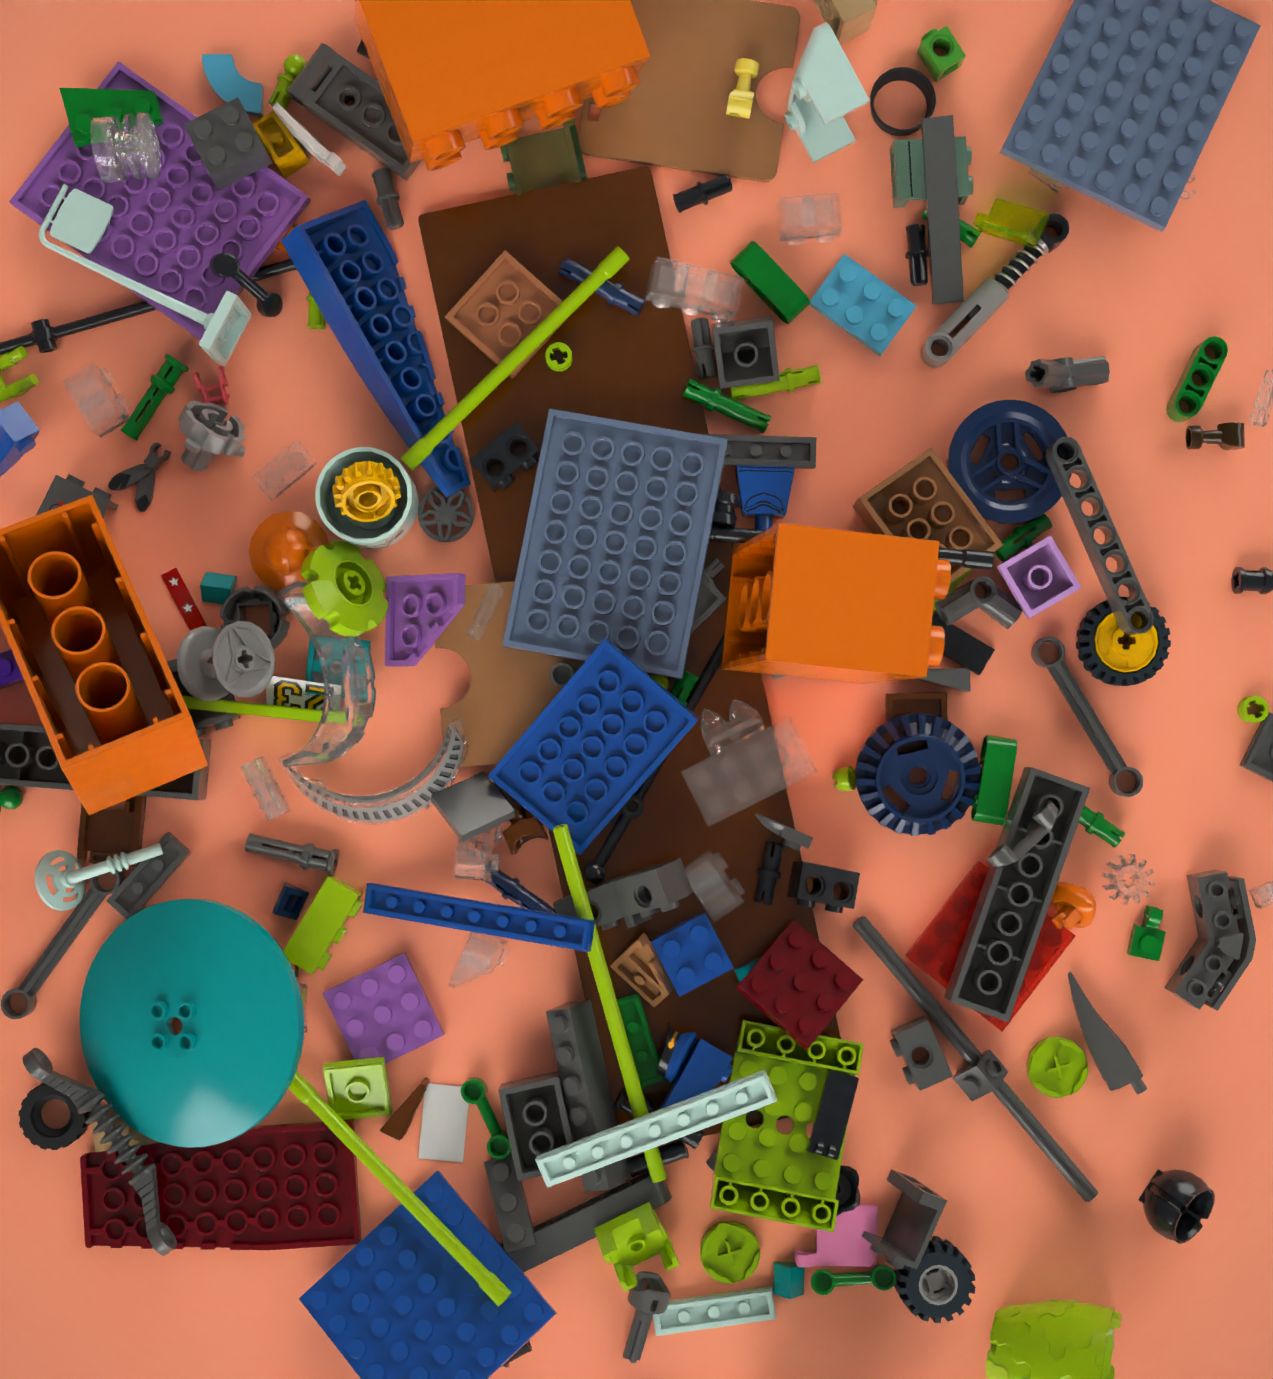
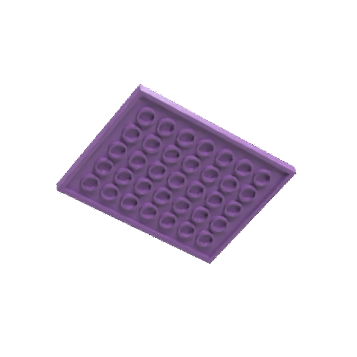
[9,61,311,340]

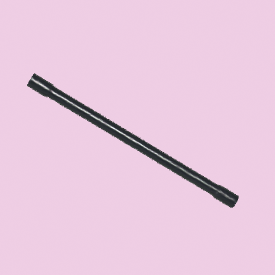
[709,524,994,570]

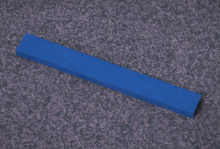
[363,883,595,952]

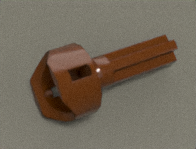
[492,780,548,855]

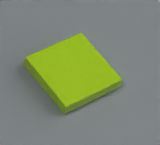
[323,1057,393,1120]

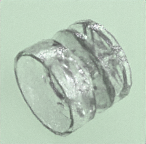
[91,112,161,184]

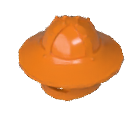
[249,511,329,592]

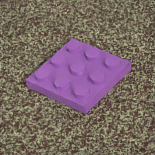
[323,952,445,1063]

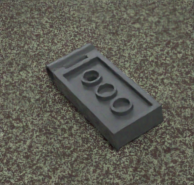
[286,43,423,181]

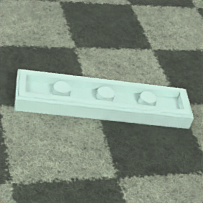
[653,1286,776,1336]

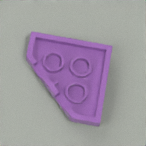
[385,573,466,667]

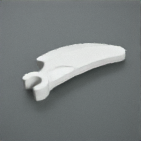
[272,103,347,176]

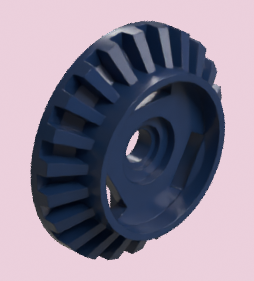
[947,400,1071,524]
[855,713,981,836]

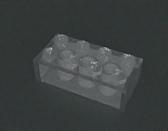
[680,717,818,827]

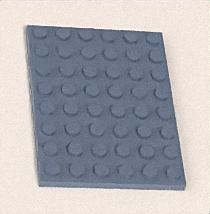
[999,0,1261,232]
[502,409,728,680]

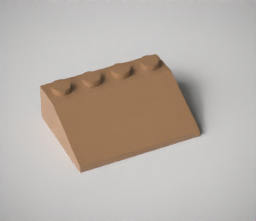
[852,448,1003,584]

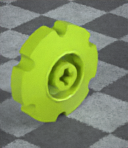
[301,541,388,637]

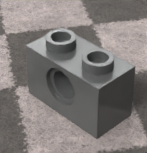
[889,1016,953,1091]

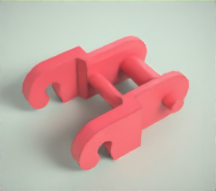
[194,366,230,404]

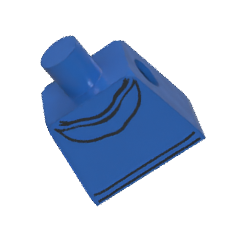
[735,465,795,531]

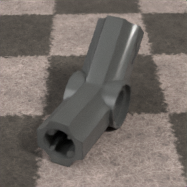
[1025,356,1110,393]

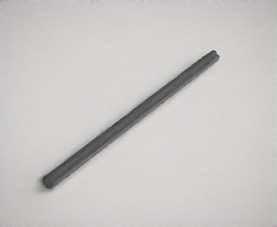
[853,916,1098,1202]

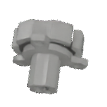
[179,401,245,472]

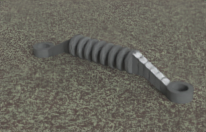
[22,1048,177,1256]

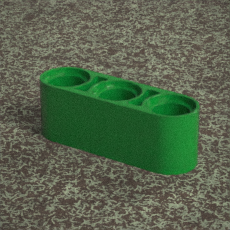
[729,241,811,324]
[1166,336,1228,422]
[971,735,1017,826]

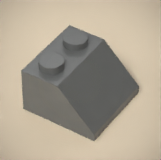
[712,315,780,389]

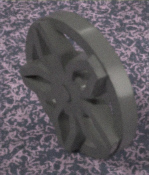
[418,487,474,542]

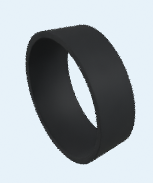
[870,67,936,136]

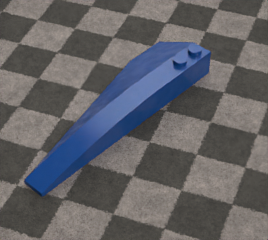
[281,200,471,497]

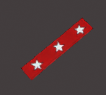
[161,568,207,631]

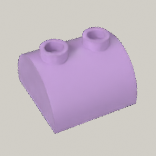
[997,535,1082,619]

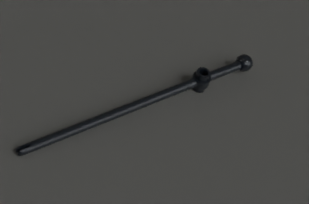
[0,259,297,355]
[582,635,724,885]

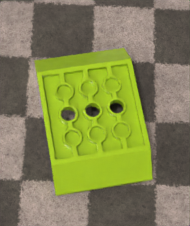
[710,1020,864,1232]

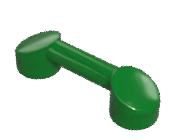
[461,1078,511,1159]
[810,1264,896,1295]

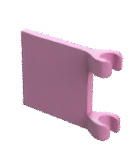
[793,1204,878,1267]

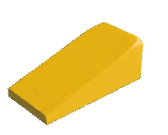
[253,111,309,177]

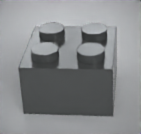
[184,97,272,190]

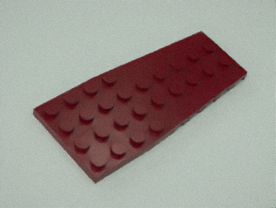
[80,1119,362,1251]

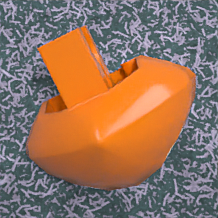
[1051,882,1096,929]

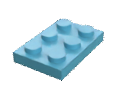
[810,254,916,356]

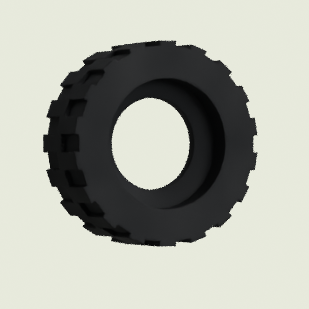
[18,1083,91,1150]

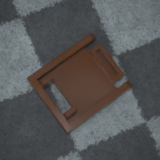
[77,796,147,867]

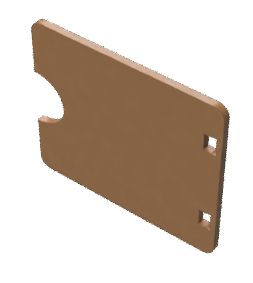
[577,0,800,183]
[435,581,585,767]

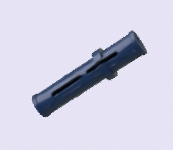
[558,256,646,317]
[481,863,556,914]

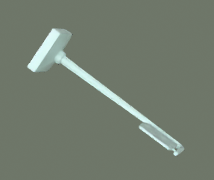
[39,184,252,367]

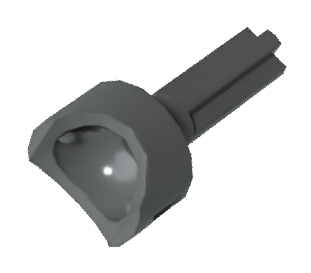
[623,1271,671,1363]

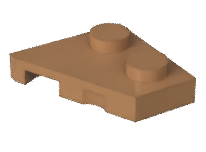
[610,933,674,1007]

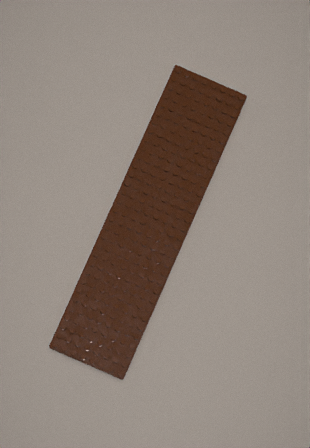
[418,166,841,1146]

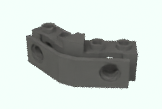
[553,858,693,930]
[1164,870,1256,1011]

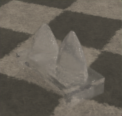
[700,700,765,756]

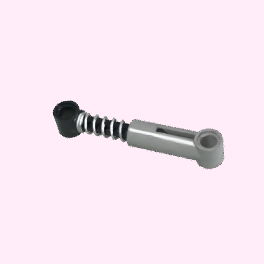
[921,213,1069,368]

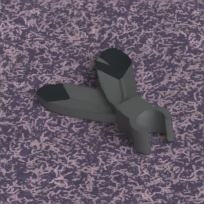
[108,443,171,512]

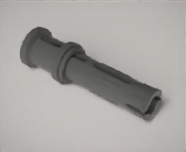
[245,833,339,876]

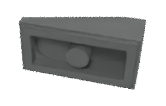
[914,668,971,692]

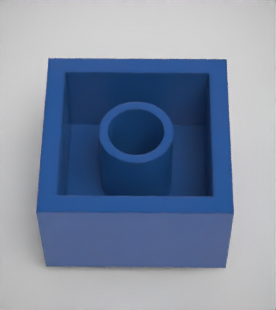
[650,910,734,997]

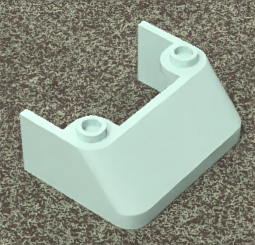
[784,22,870,163]

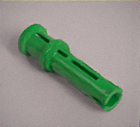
[120,353,190,441]

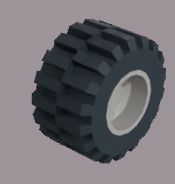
[894,1236,976,1323]

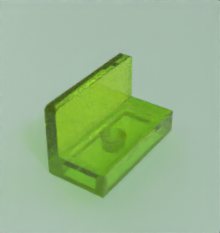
[973,198,1049,249]

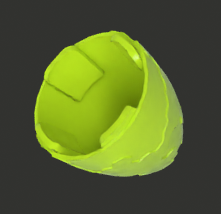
[986,1299,1122,1379]

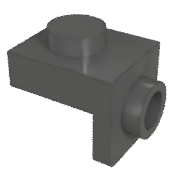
[953,1050,1008,1101]

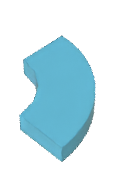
[202,54,263,116]

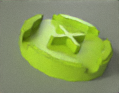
[1026,1036,1089,1098]
[700,1220,760,1284]

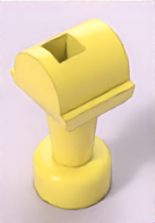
[726,58,760,119]

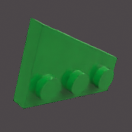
[59,87,165,148]

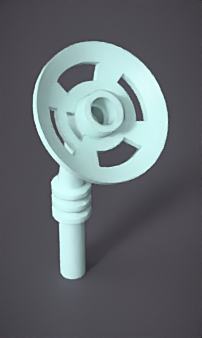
[35,843,163,911]

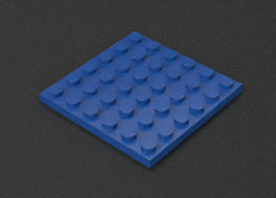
[299,1171,558,1379]

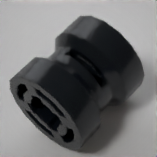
[712,491,741,527]

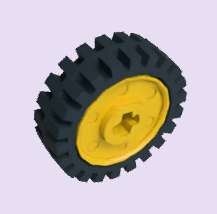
[1076,596,1171,686]

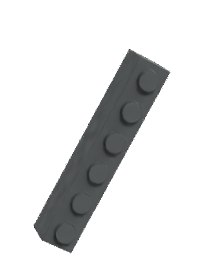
[546,1000,630,1192]

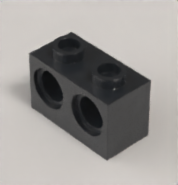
[470,422,540,492]
[787,861,860,914]

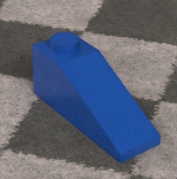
[659,1039,733,1109]

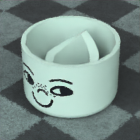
[315,447,419,549]

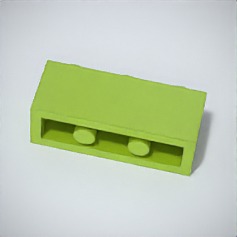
[283,876,363,975]

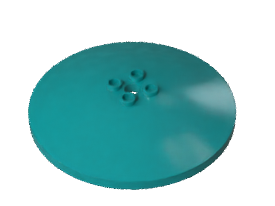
[79,898,304,1148]

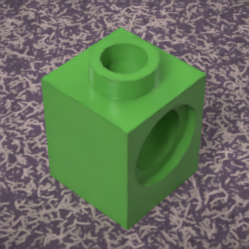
[917,26,966,82]

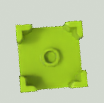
[594,1202,680,1292]

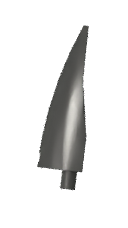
[1068,971,1147,1094]

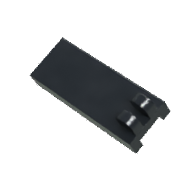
[807,1069,859,1160]

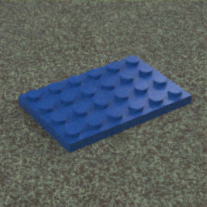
[488,638,699,855]

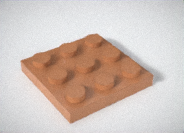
[445,250,568,379]

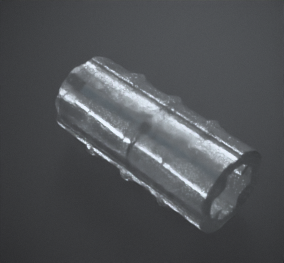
[240,756,291,822]

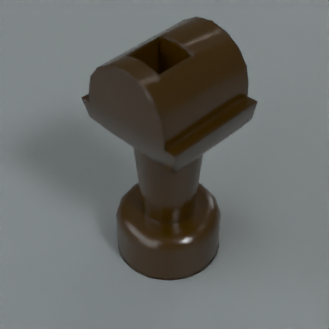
[1185,422,1245,450]

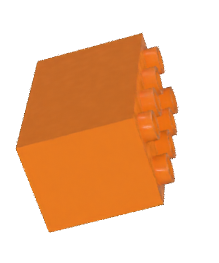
[355,0,650,171]
[0,495,208,815]
[721,523,951,684]

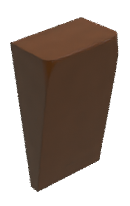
[380,1077,430,1141]

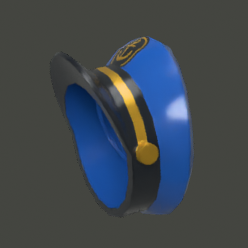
[657,1022,697,1083]

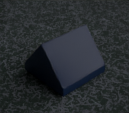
[272,882,309,920]

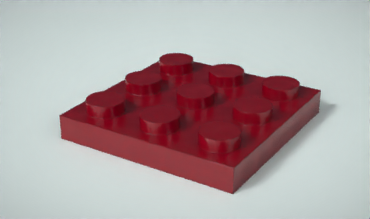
[735,919,864,1050]

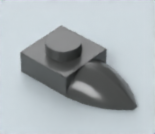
[755,813,813,851]

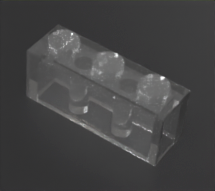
[645,256,744,322]

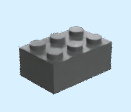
[498,1071,574,1181]

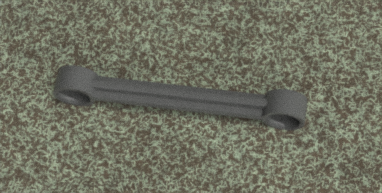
[1031,637,1143,797]
[1,870,125,1019]

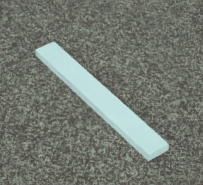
[535,1070,777,1188]

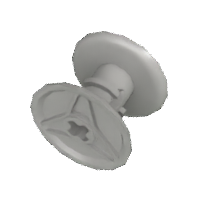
[177,621,275,701]

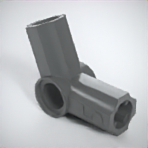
[934,576,1022,629]

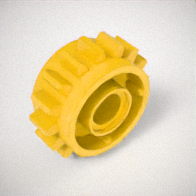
[332,461,401,522]

